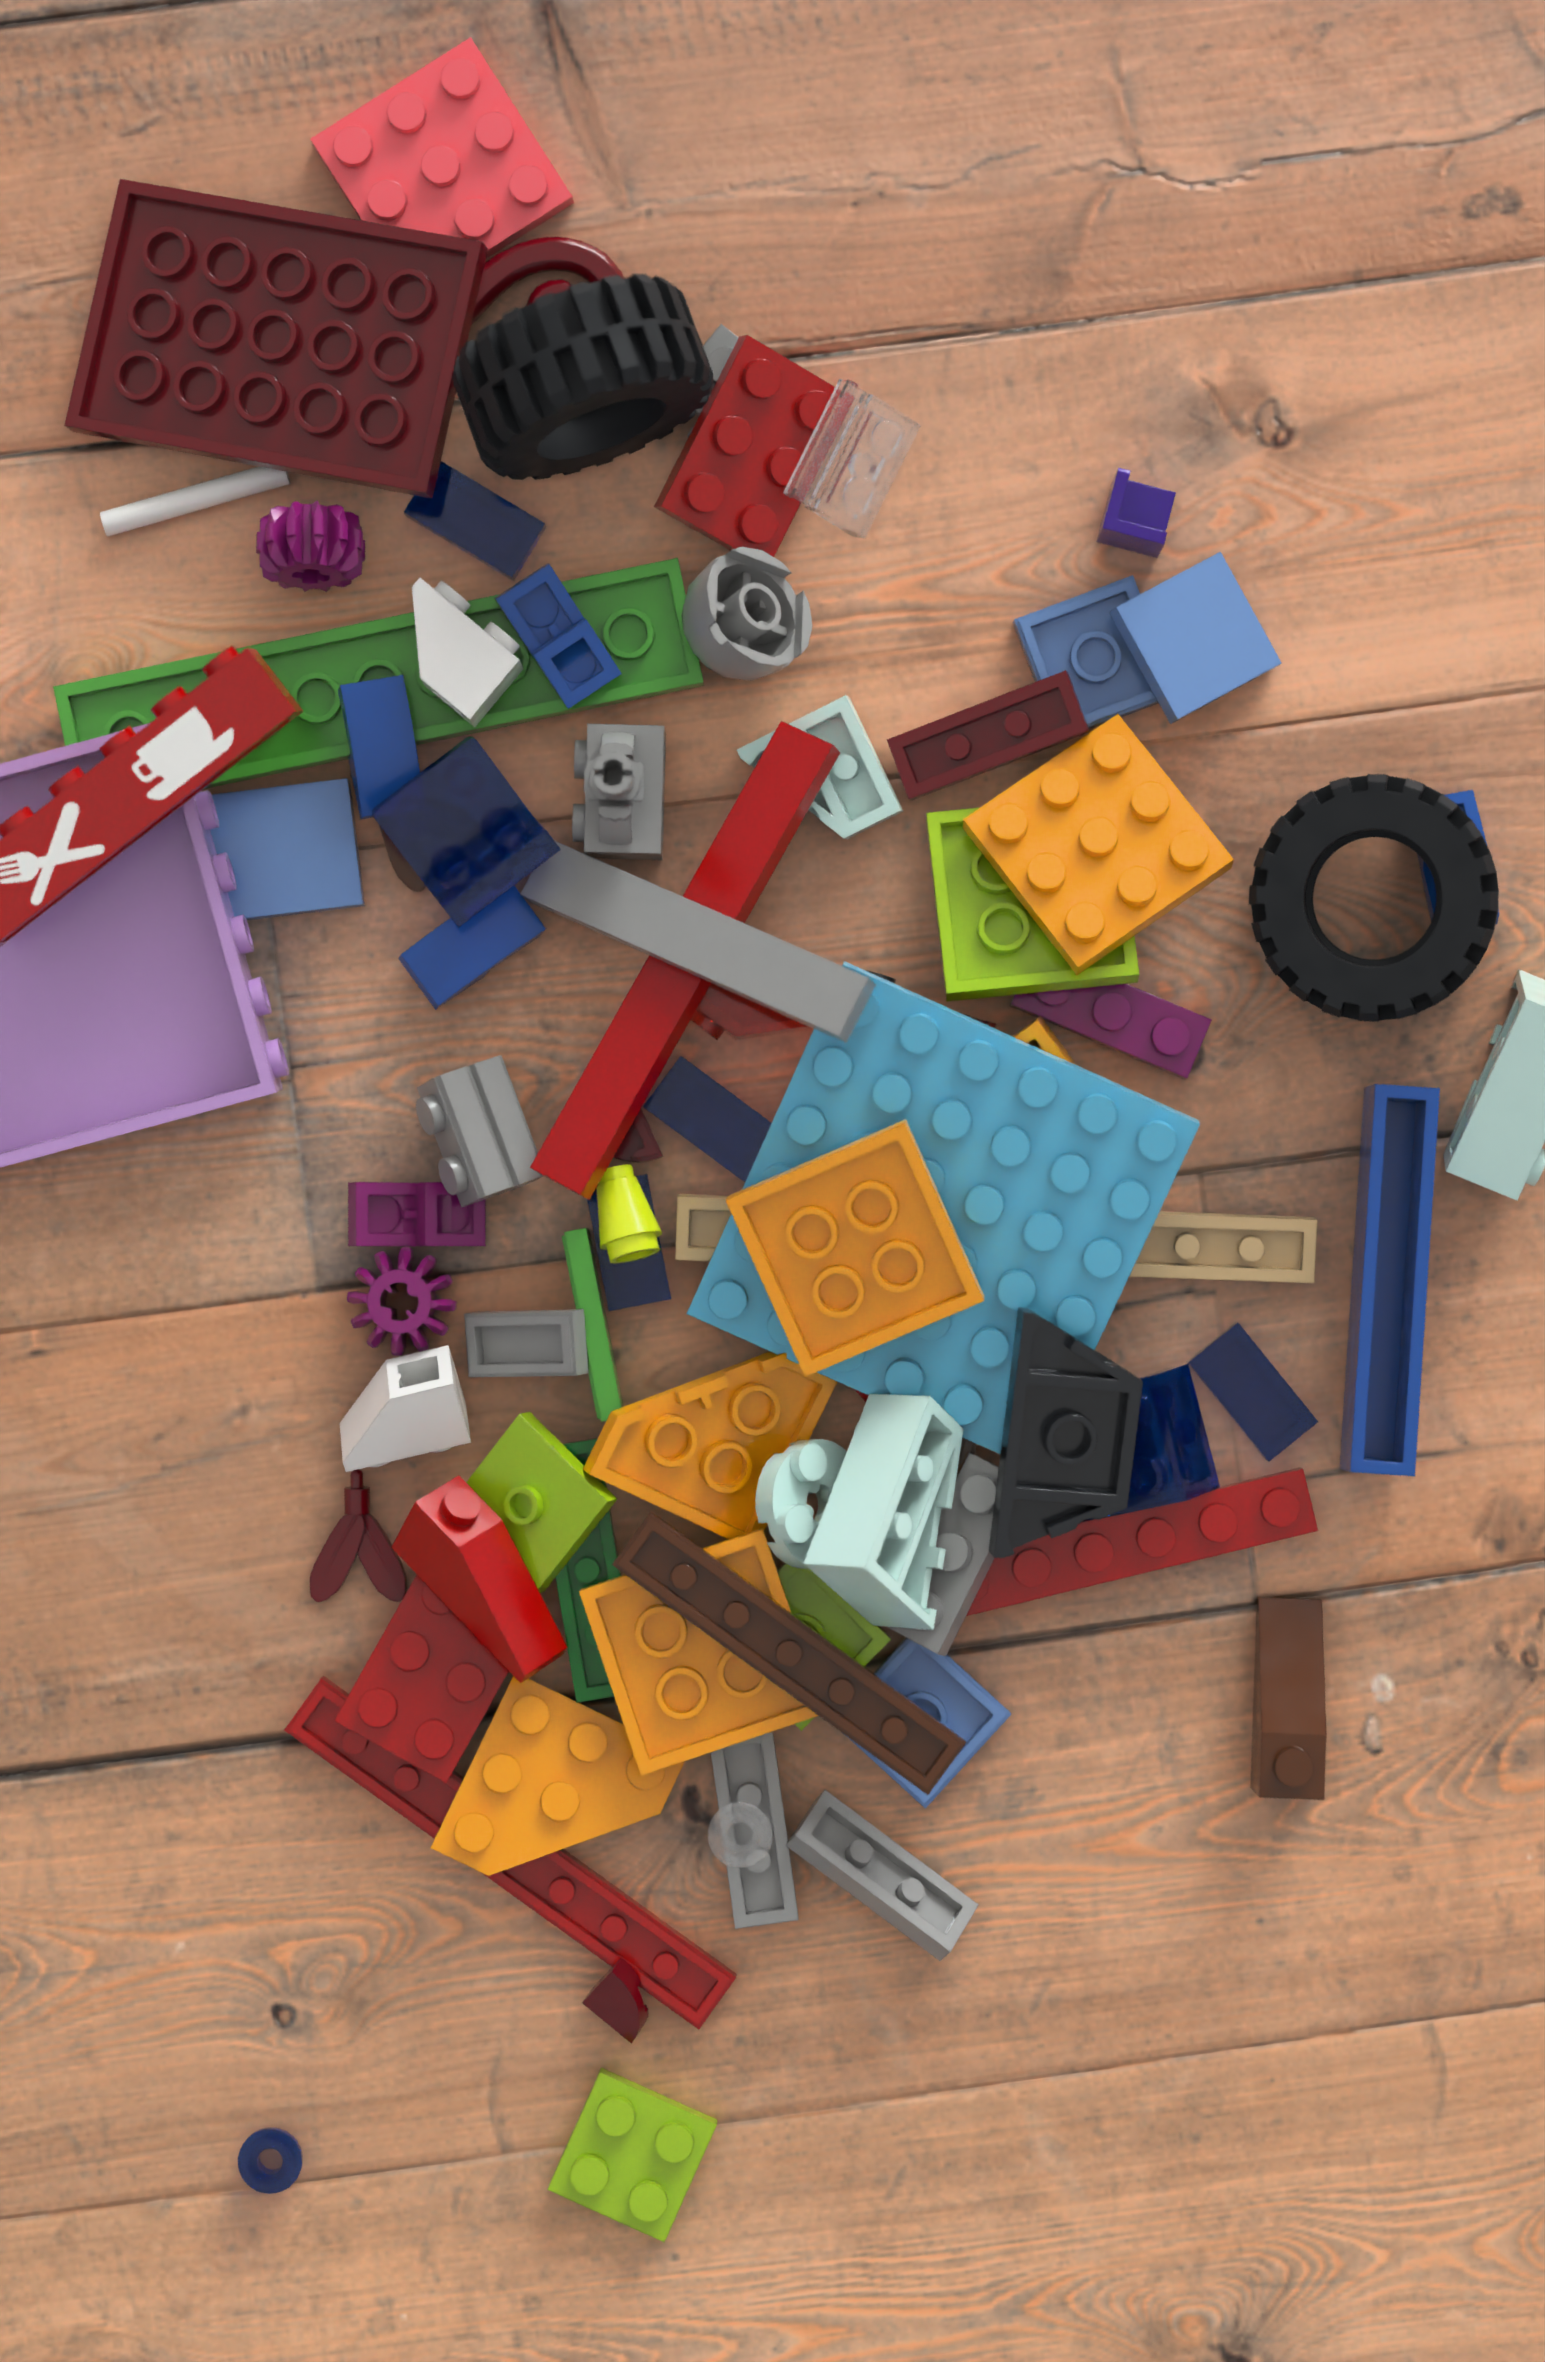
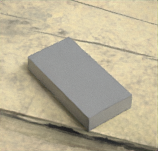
[464,1309,589,1377]

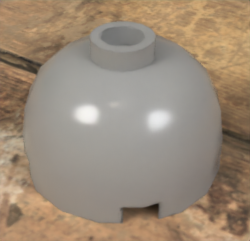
[681,547,813,681]

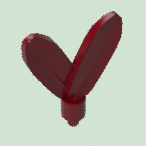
[310,1469,407,1602]

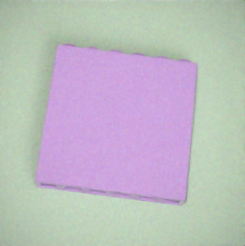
[0,723,289,1168]

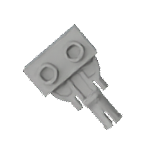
[572,724,666,860]

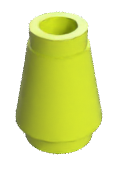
[596,1164,662,1264]

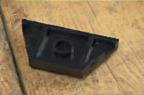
[989,1307,1143,1558]

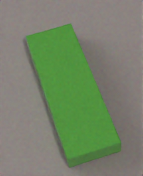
[562,1228,624,1422]

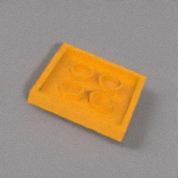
[963,714,1234,975]
[725,1119,984,1377]
[579,1528,819,1776]

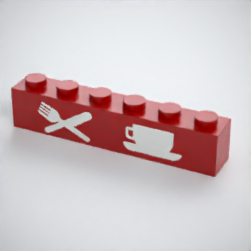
[0,646,304,947]

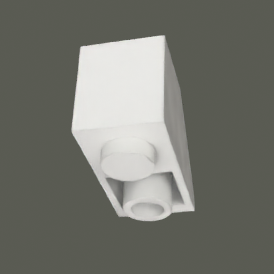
[412,578,524,728]
[339,1345,471,1472]

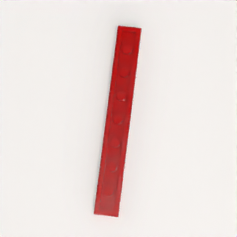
[530,721,840,1200]
[284,1676,737,2030]

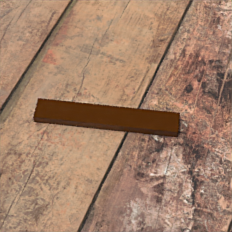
[612,1511,966,1795]

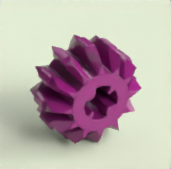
[256,501,365,592]
[347,1247,457,1356]

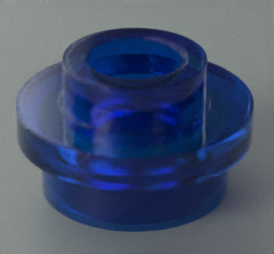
[238,2127,303,2194]

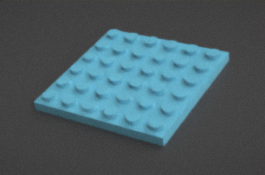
[687,961,1200,1454]

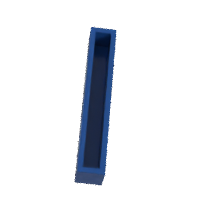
[1339,1084,1440,1476]

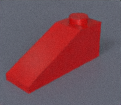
[391,1475,568,1683]

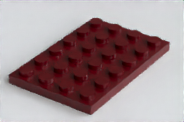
[64,179,488,499]

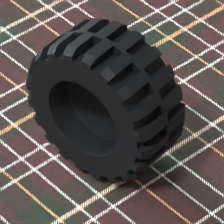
[452,274,713,480]
[1249,774,1499,1022]

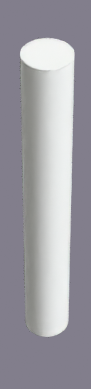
[100,466,290,537]

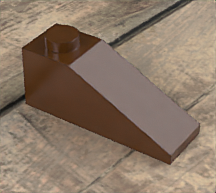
[1250,1597,1326,1800]

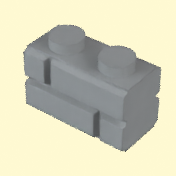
[416,1055,543,1207]

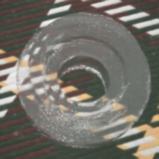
[708,1802,772,1868]

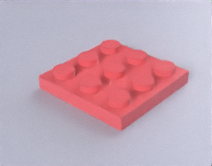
[310,37,574,259]

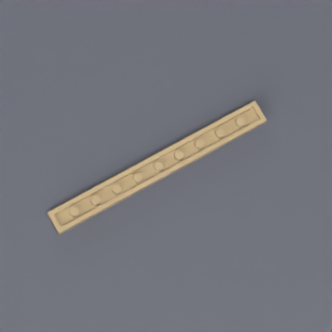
[675,1194,1317,1283]

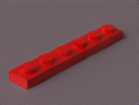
[966,1468,1318,1616]

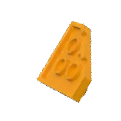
[583,1351,837,1539]
[430,1676,685,1876]

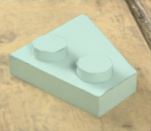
[737,695,904,839]

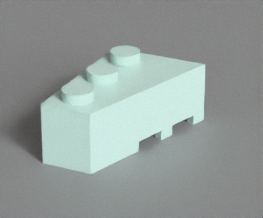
[1443,969,1545,1200]
[803,1394,963,1630]

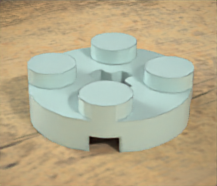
[755,1439,847,1569]

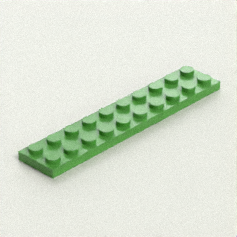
[53,558,704,789]

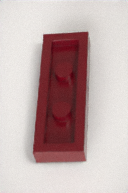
[887,670,1090,801]

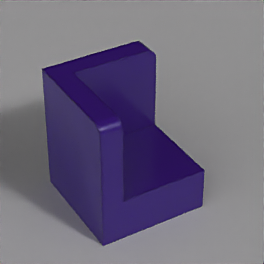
[1096,467,1176,558]

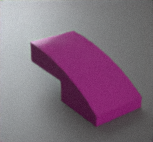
[348,1182,486,1246]

